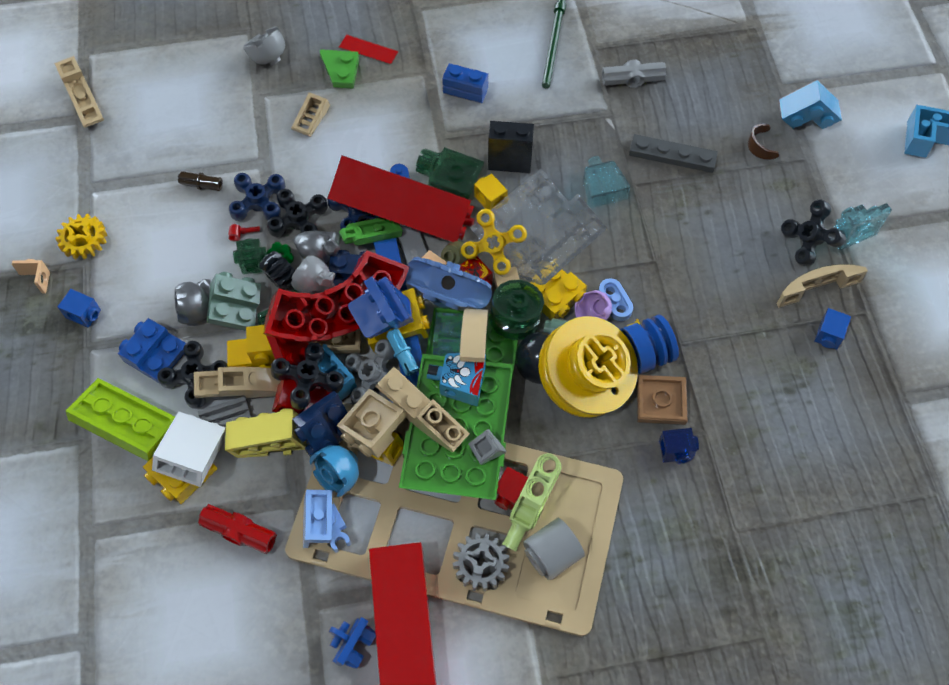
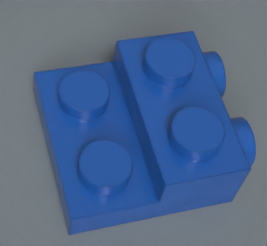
[118,318,186,384]

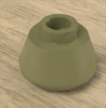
[441,241,470,265]

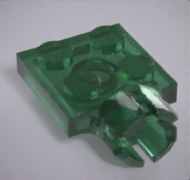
[416,147,484,199]

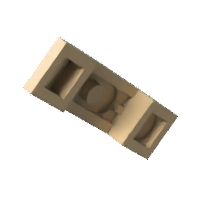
[54,56,104,128]
[777,265,868,308]
[460,309,488,362]

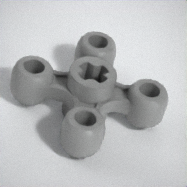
[345,339,395,404]

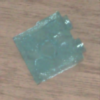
[834,203,892,250]
[433,312,463,356]

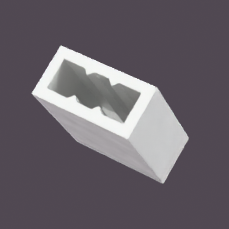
[152,411,226,487]

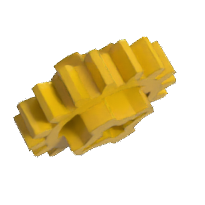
[55,214,108,260]

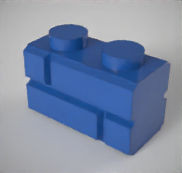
[442,63,489,103]

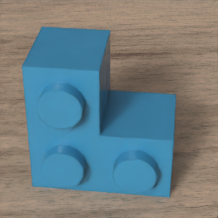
[779,80,842,129]
[904,104,949,158]

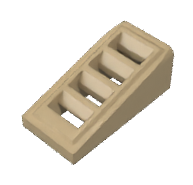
[291,92,330,137]

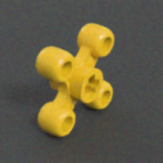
[461,209,527,275]

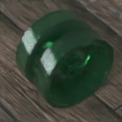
[490,280,544,340]

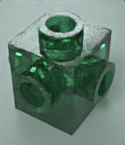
[233,238,267,274]

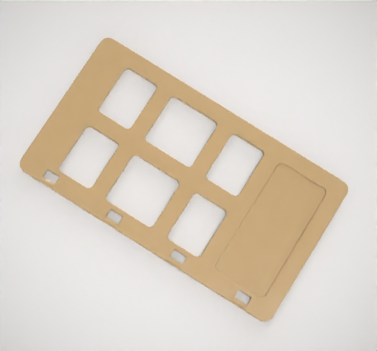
[285,403,623,637]

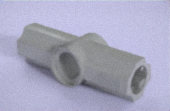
[602,60,666,88]

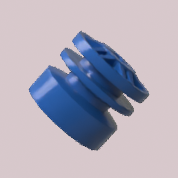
[620,314,679,375]

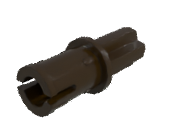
[178,171,223,191]

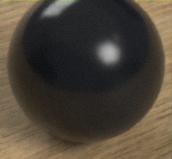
[515,331,550,384]

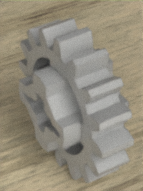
[453,533,509,592]

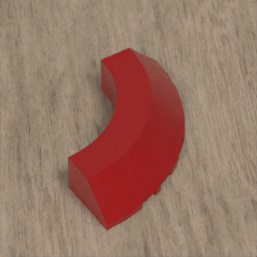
[263,250,409,342]

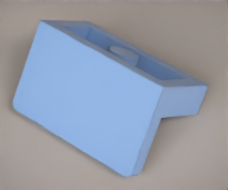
[303,489,332,548]

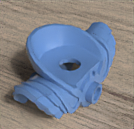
[405,257,492,310]

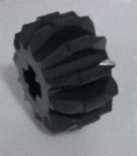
[259,251,295,290]

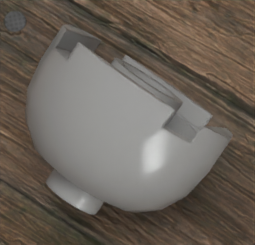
[243,26,285,66]

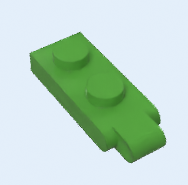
[339,218,403,245]

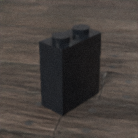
[488,121,534,173]

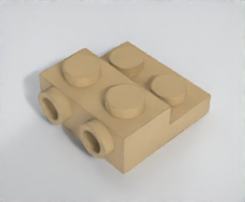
[337,389,407,458]

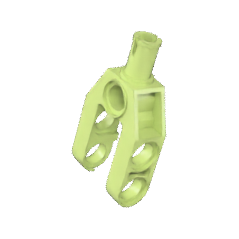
[502,453,562,551]

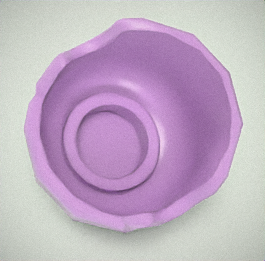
[575,290,612,320]

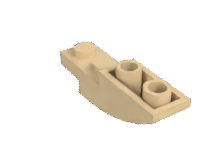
[194,367,281,398]
[376,367,470,453]

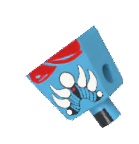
[427,353,486,406]

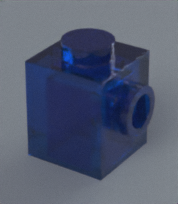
[659,428,699,464]

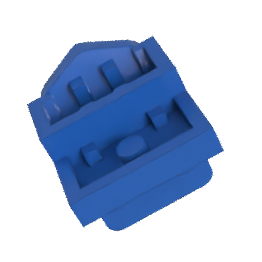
[348,277,414,339]

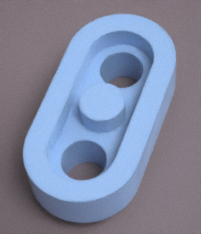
[599,278,633,321]

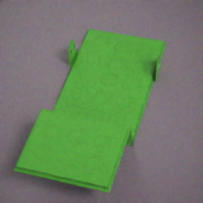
[399,308,521,500]

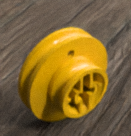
[538,316,638,418]

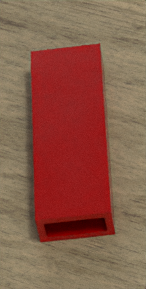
[327,155,474,242]
[369,542,437,685]

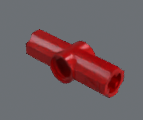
[198,504,277,554]

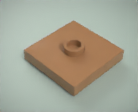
[637,375,687,425]

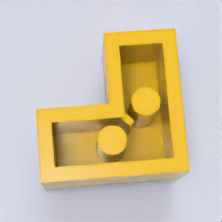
[227,325,275,368]

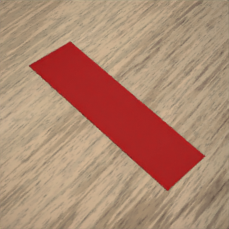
[339,34,399,64]

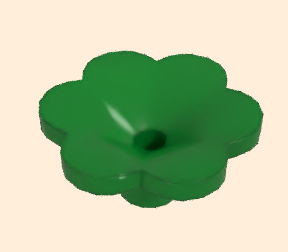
[267,242,294,263]

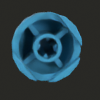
[310,445,359,497]

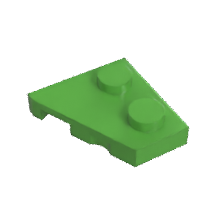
[320,49,359,89]

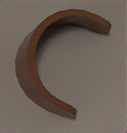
[748,124,779,160]

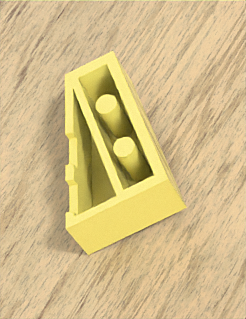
[225,408,308,458]

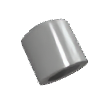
[523,517,585,580]

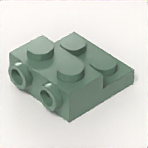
[206,272,261,331]

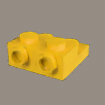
[521,262,587,320]
[143,457,217,504]

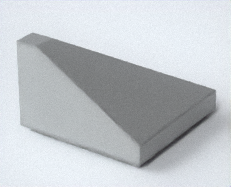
[469,429,507,465]

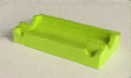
[66,378,175,461]

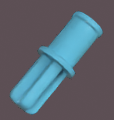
[387,329,420,376]

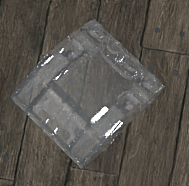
[470,169,607,285]

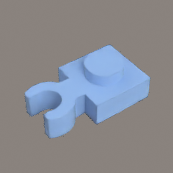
[330,504,351,553]

